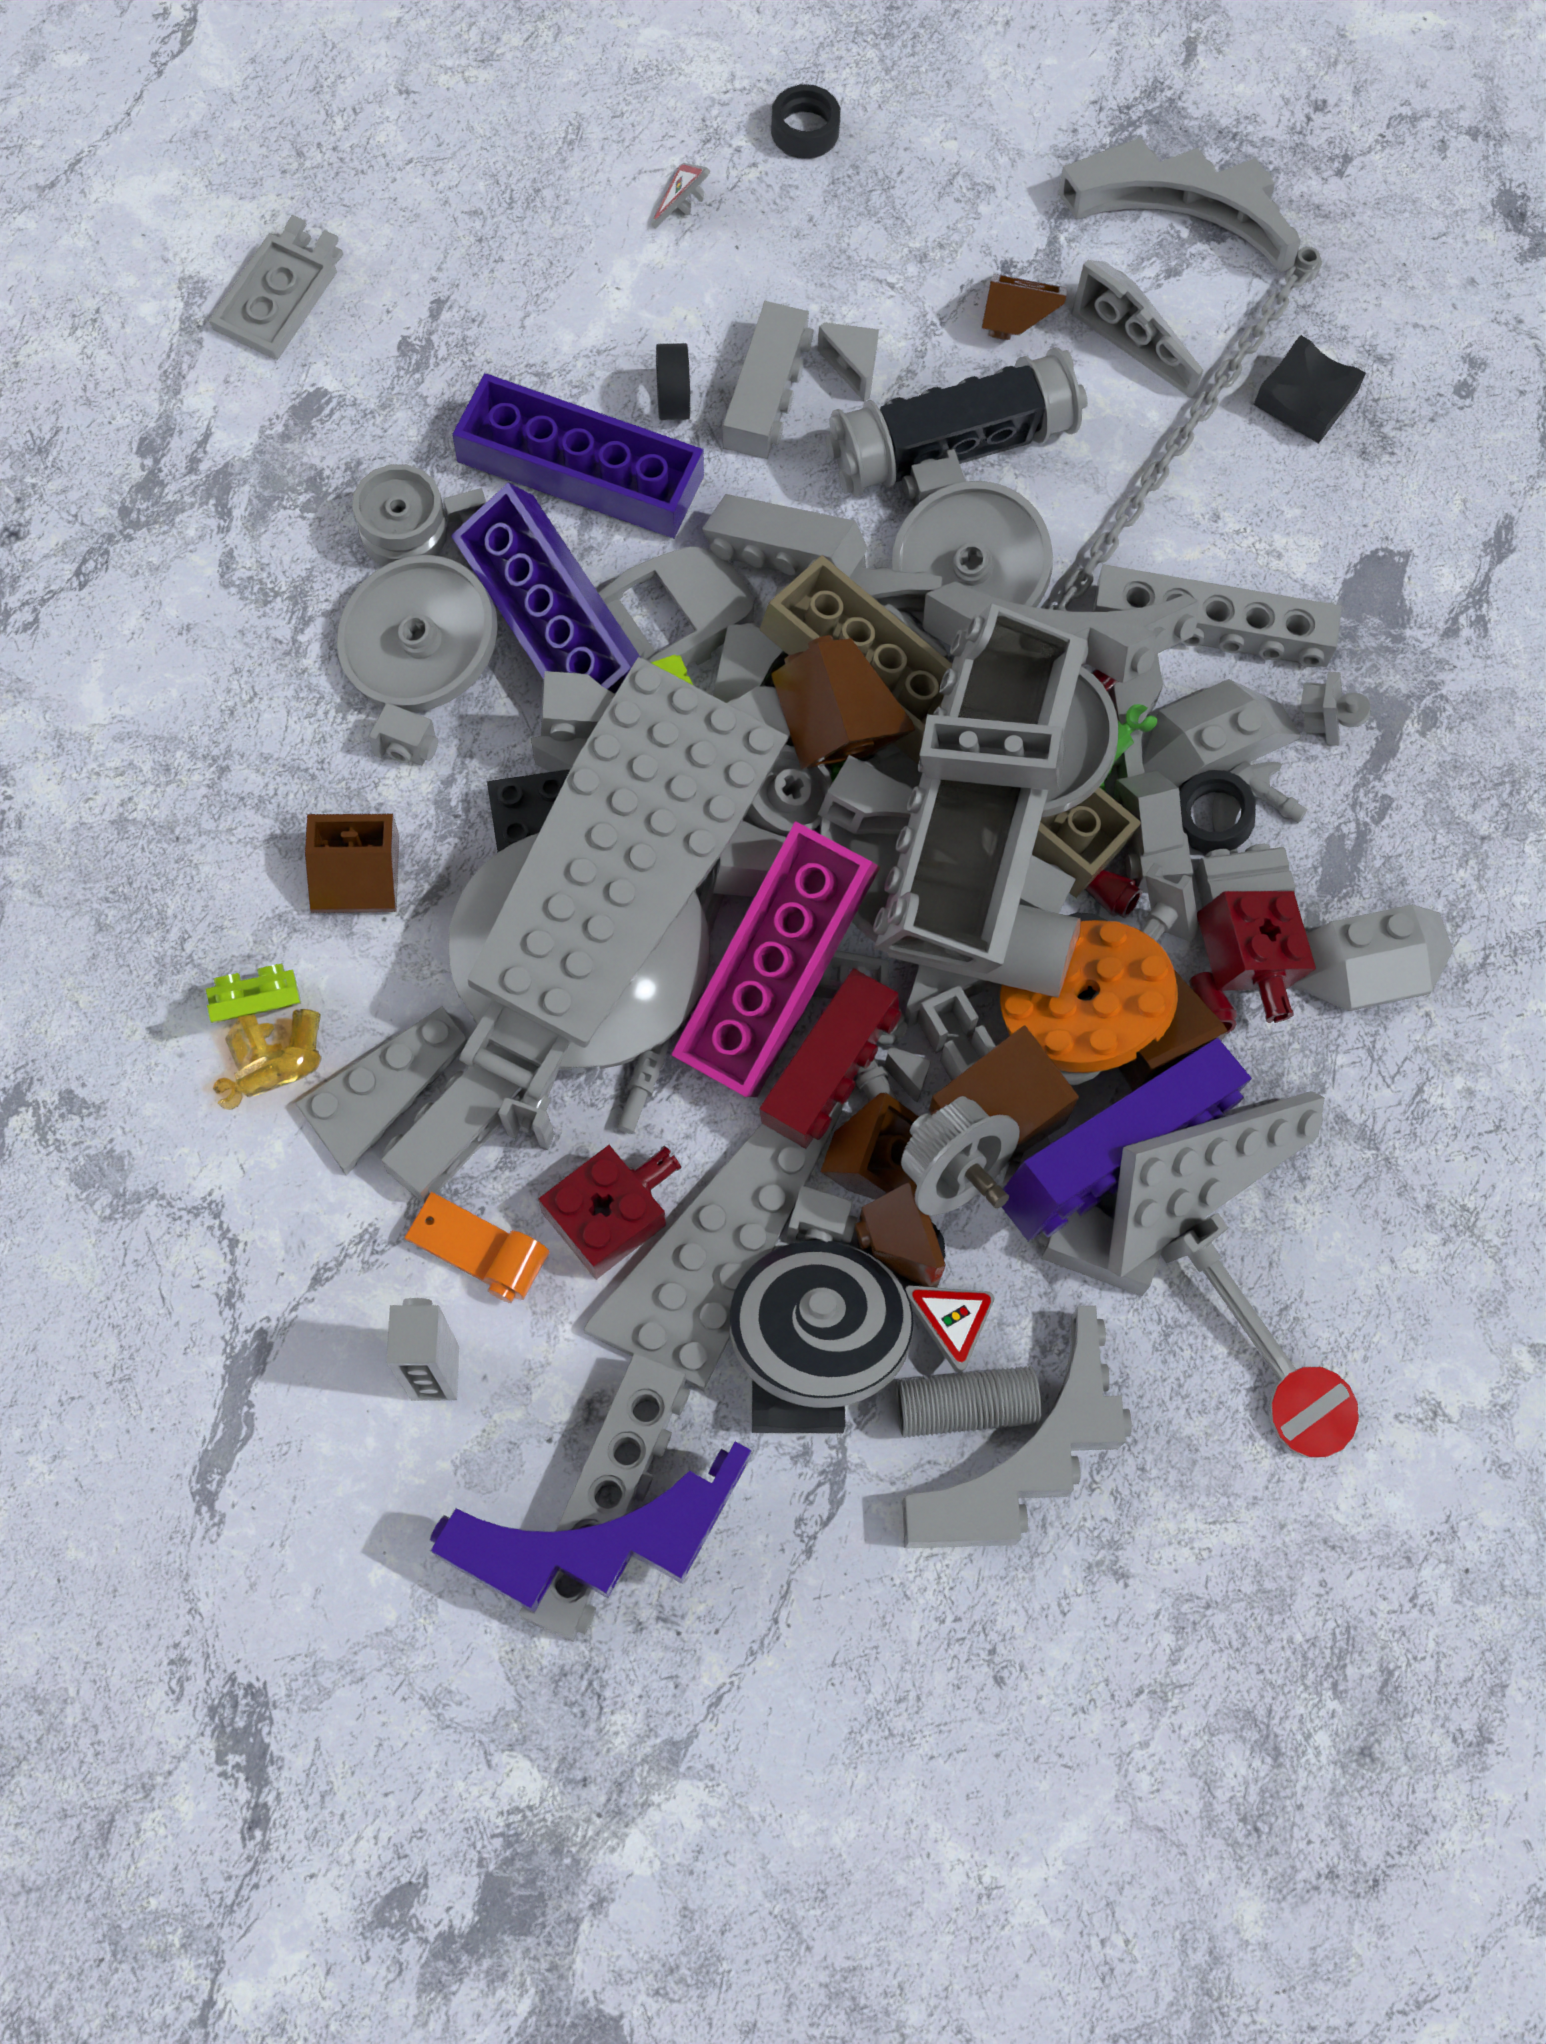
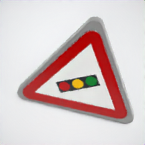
[651,163,710,228]
[905,1286,995,1373]

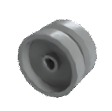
[352,464,447,566]
[743,745,833,837]

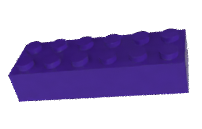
[452,373,704,539]
[451,482,641,694]
[1002,1038,1252,1242]

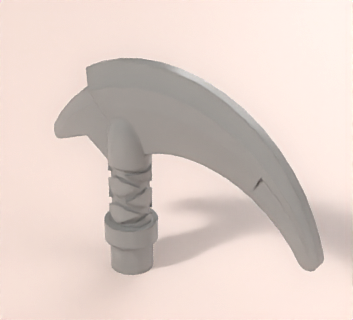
[1212,760,1308,854]

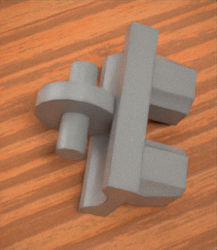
[1301,672,1371,746]

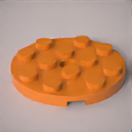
[1000,920,1178,1073]

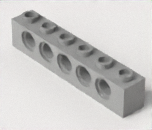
[1092,564,1342,667]
[518,1353,690,1642]

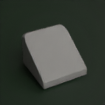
[884,1047,931,1102]

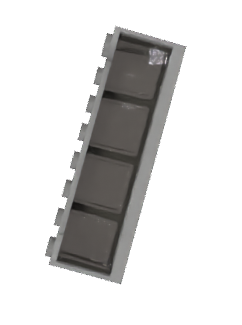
[873,603,1087,974]

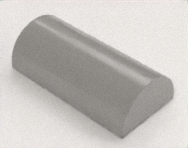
[888,880,1081,998]

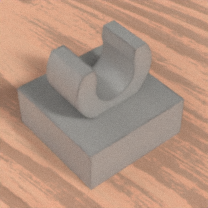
[443,488,486,525]

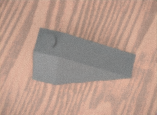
[1072,260,1203,398]

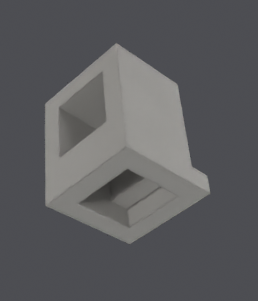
[902,449,966,507]
[368,702,438,766]
[787,1186,858,1243]

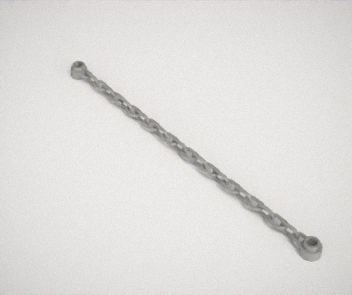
[1048,246,1322,611]

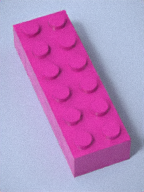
[671,821,881,1098]

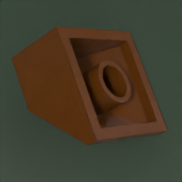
[981,274,1067,340]
[820,1093,919,1200]
[855,1181,946,1288]

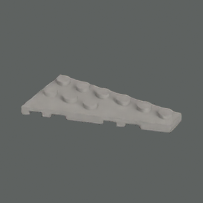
[1108,1091,1325,1278]

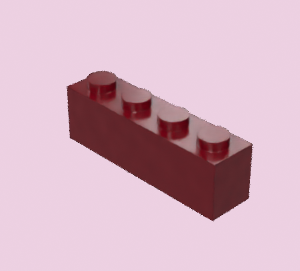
[759,968,901,1149]

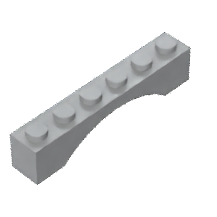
[1107,654,1193,893]
[541,671,794,746]
[818,755,1076,913]

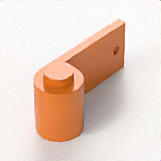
[404,1191,550,1303]

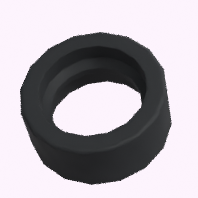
[771,84,841,159]
[656,343,690,420]
[1179,770,1256,853]

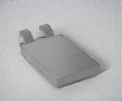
[209,215,343,361]

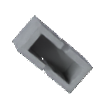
[917,985,996,1081]

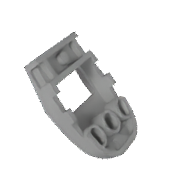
[599,547,754,666]

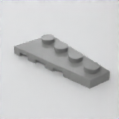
[296,1006,467,1176]

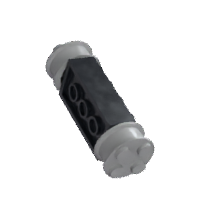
[825,347,1088,497]

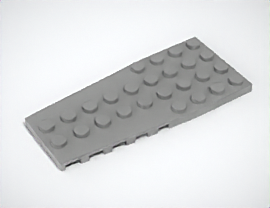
[467,657,789,1048]

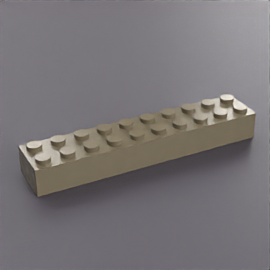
[759,555,1142,898]

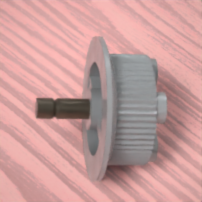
[901,1096,1020,1216]

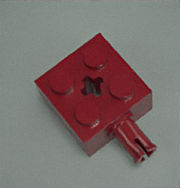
[1197,891,1316,1023]
[538,1144,681,1280]

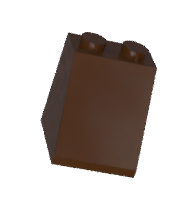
[771,635,915,770]
[1089,970,1228,1092]
[929,1025,1079,1162]

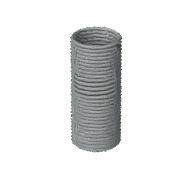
[895,1366,1041,1438]

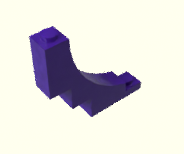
[430,1441,752,1613]

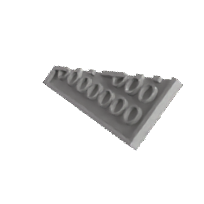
[584,1076,857,1391]

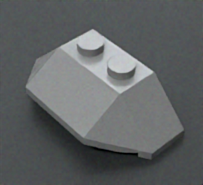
[1142,679,1301,793]
[1291,904,1453,1011]

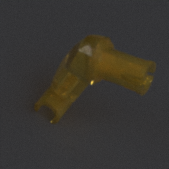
[213,1009,322,1110]

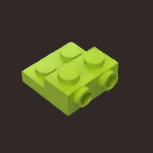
[205,963,302,1023]

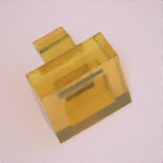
[225,1014,283,1076]

